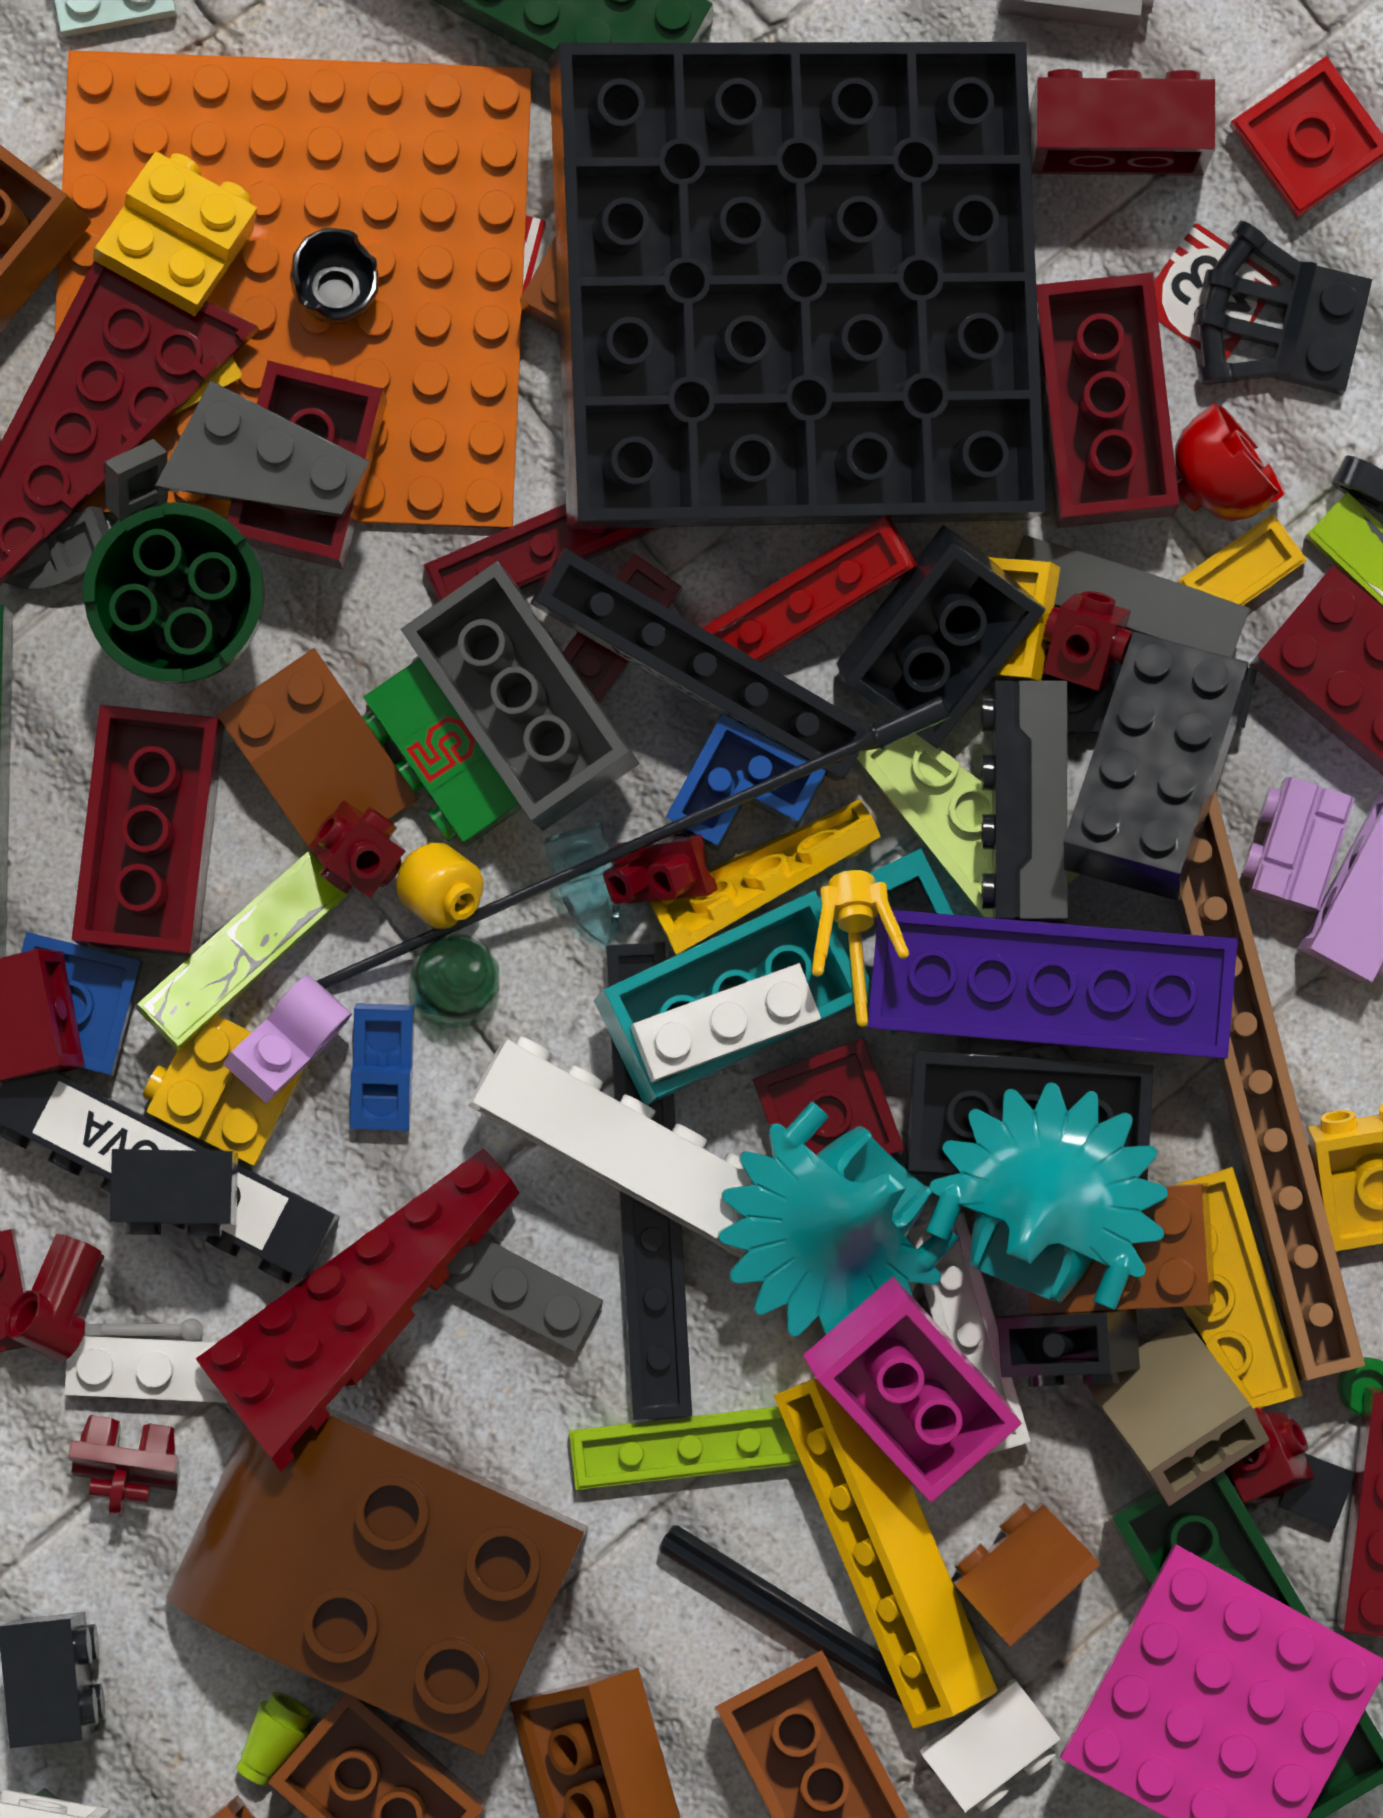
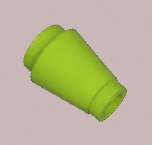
[236,1692,314,1786]

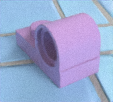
[223,974,352,1104]

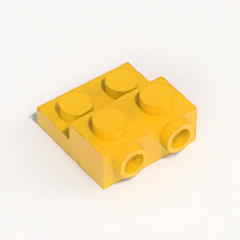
[93,151,258,316]
[142,1015,307,1166]
[1307,1104,1383,1251]

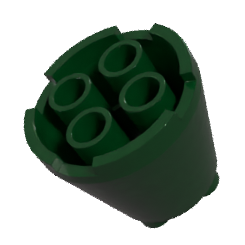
[82,502,265,684]

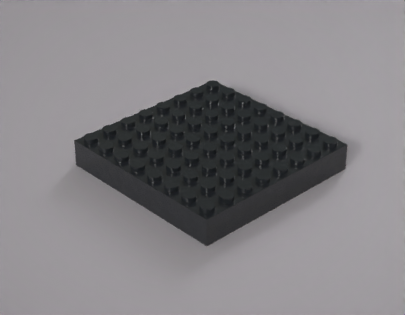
[549,42,1046,529]

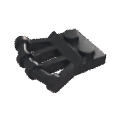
[1193,220,1373,395]

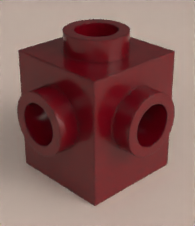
[1043,591,1133,691]
[309,800,406,898]
[1224,1407,1315,1503]

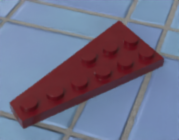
[0,261,259,586]
[196,1148,520,1472]

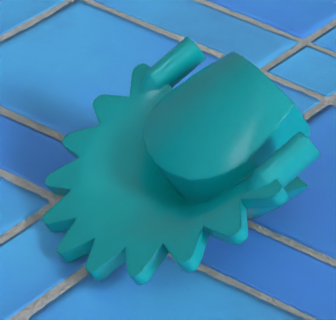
[925,1082,1168,1310]
[718,1101,960,1336]

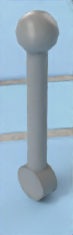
[83,1318,203,1341]

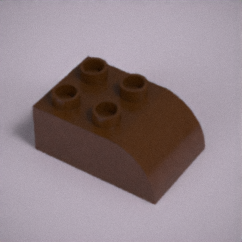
[166,1407,588,1756]

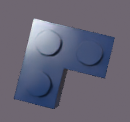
[665,713,827,852]

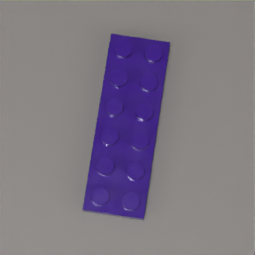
[868,910,1238,1059]

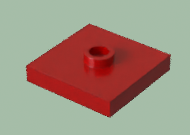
[1229,56,1383,220]

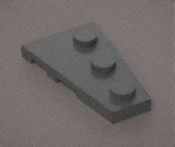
[155,380,371,518]

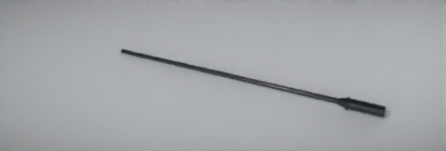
[317,696,950,989]

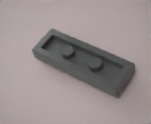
[444,1237,603,1353]

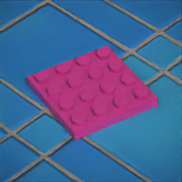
[1059,1544,1383,1818]

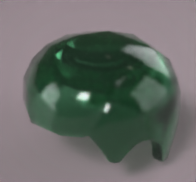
[409,934,500,1029]

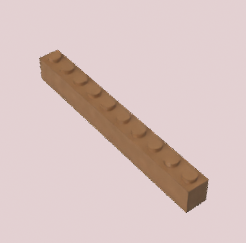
[1175,790,1365,1381]

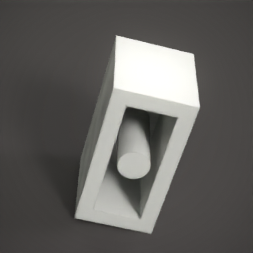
[919,1677,1061,1813]

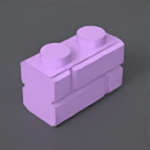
[1241,776,1355,914]

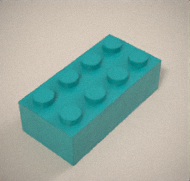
[593,890,868,1106]

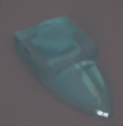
[544,822,620,945]

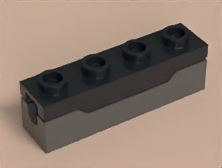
[981,681,1068,923]

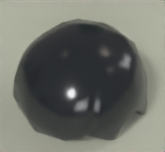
[290,227,378,324]

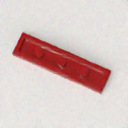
[702,517,918,662]

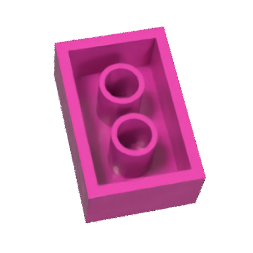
[803,1276,1022,1503]

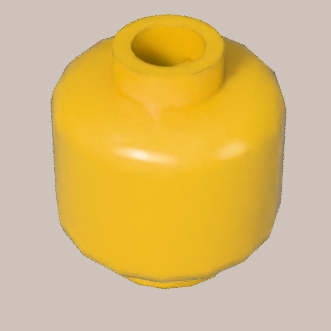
[396,843,484,929]

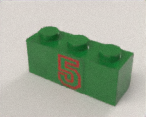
[362,658,522,847]

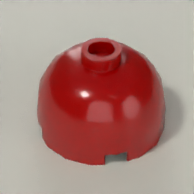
[1174,402,1286,521]

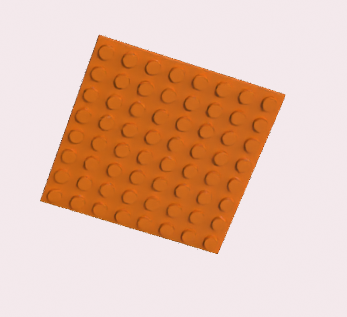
[54,50,532,529]

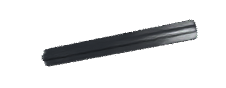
[659,1525,902,1704]

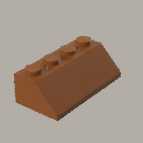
[509,1668,680,1818]

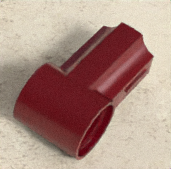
[5,1234,105,1363]

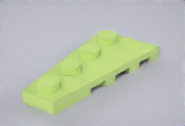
[856,734,1081,918]

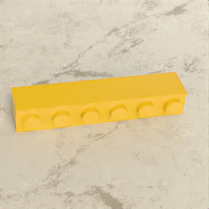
[773,1377,998,1729]

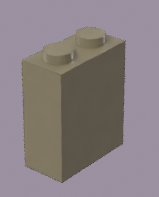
[1086,1319,1269,1506]

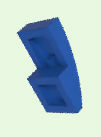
[350,1003,415,1131]

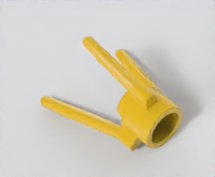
[812,870,909,1027]

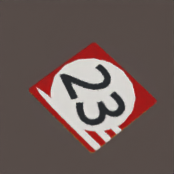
[1154,223,1280,360]

